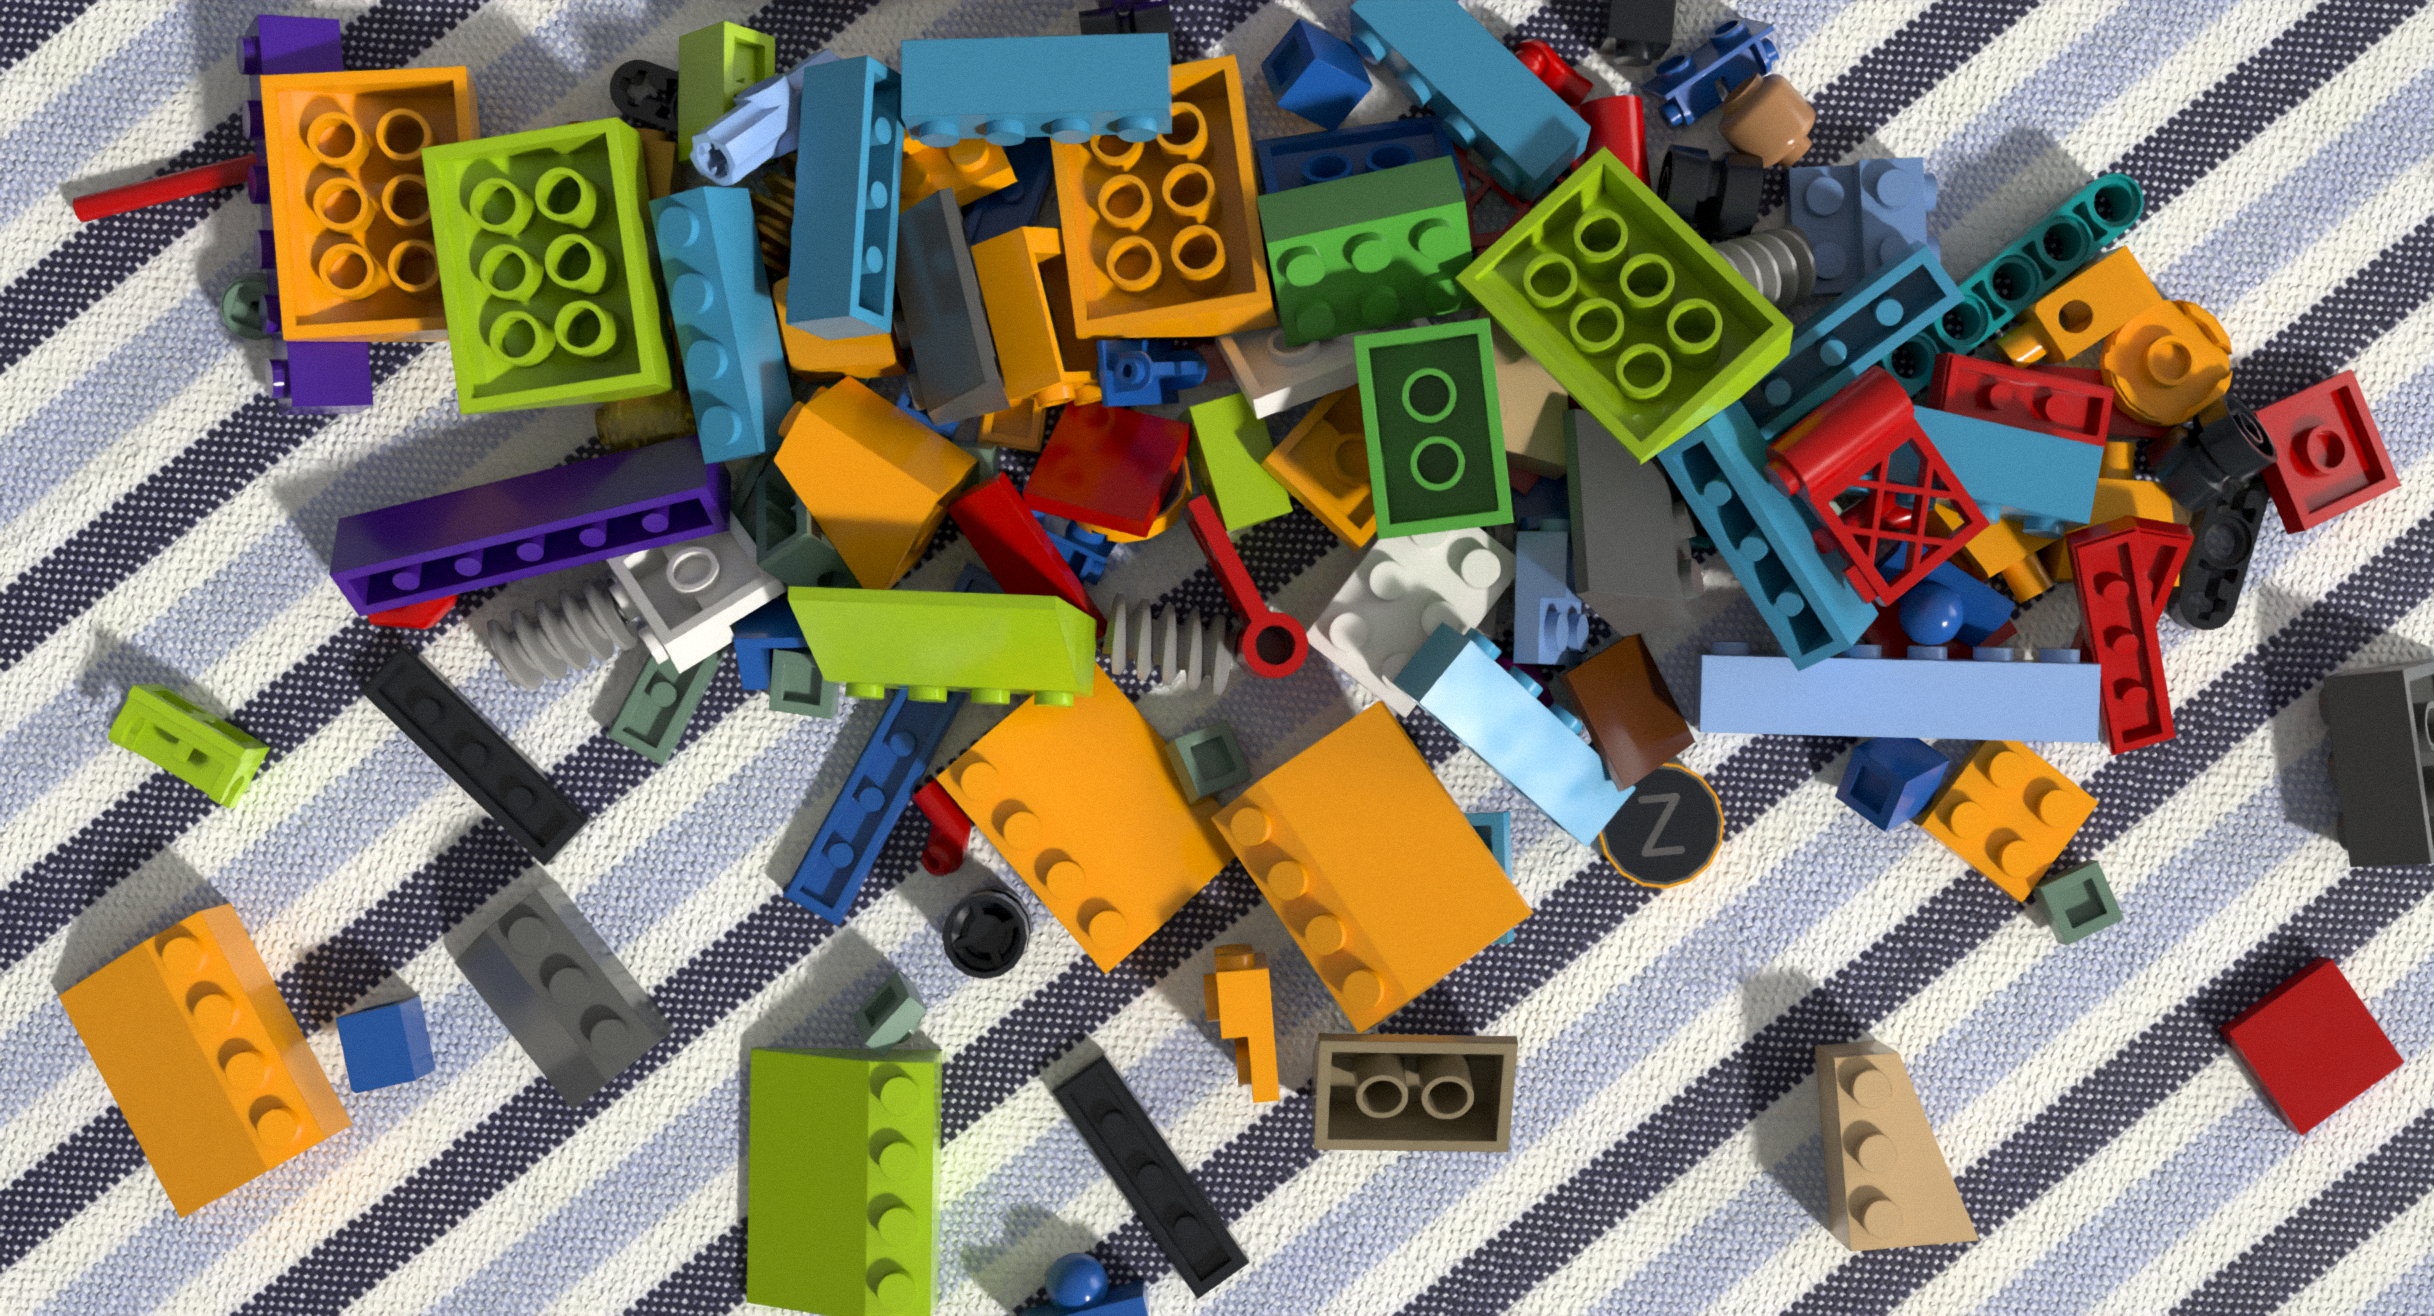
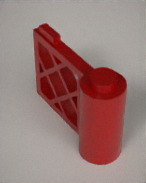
[1453,95,1652,257]
[1763,365,1990,607]
[1181,494,1308,679]

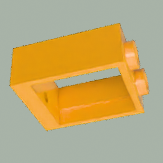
[971,226,1123,408]

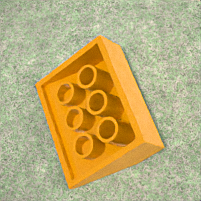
[1050,54,1279,339]
[260,66,481,342]
[936,661,1236,974]
[1211,701,1534,1034]
[58,903,353,1218]

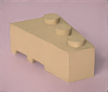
[1470,306,1568,480]
[1815,1040,1979,1252]

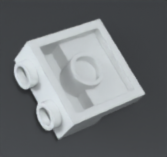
[606,510,786,673]

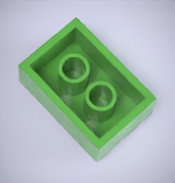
[1257,155,1479,347]
[1353,318,1514,540]

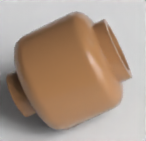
[1719,72,1816,169]

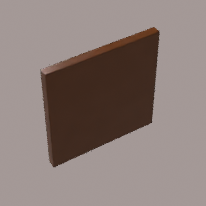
[1560,634,1696,792]

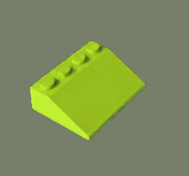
[421,117,678,415]
[1455,146,1794,465]
[788,586,1097,708]
[747,1047,942,1316]

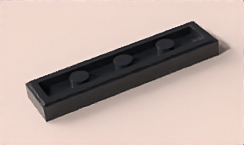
[360,644,593,866]
[1052,1051,1250,1299]

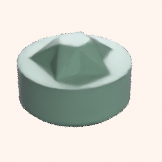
[220,272,272,340]

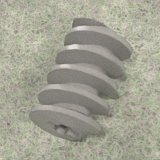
[1710,225,1817,311]
[487,577,638,691]
[1101,593,1239,696]

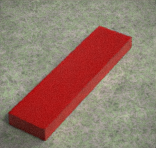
[2065,515,2176,756]

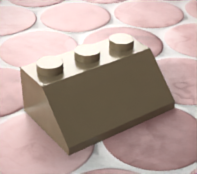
[1311,1033,1518,1152]

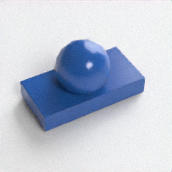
[1874,541,2015,649]
[1020,1253,1149,1316]

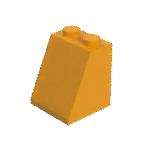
[773,376,978,590]

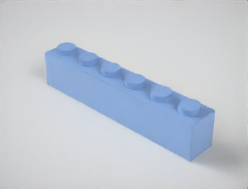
[1693,640,2101,743]

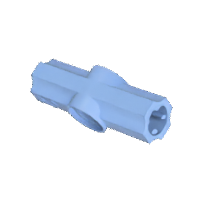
[689,48,844,187]

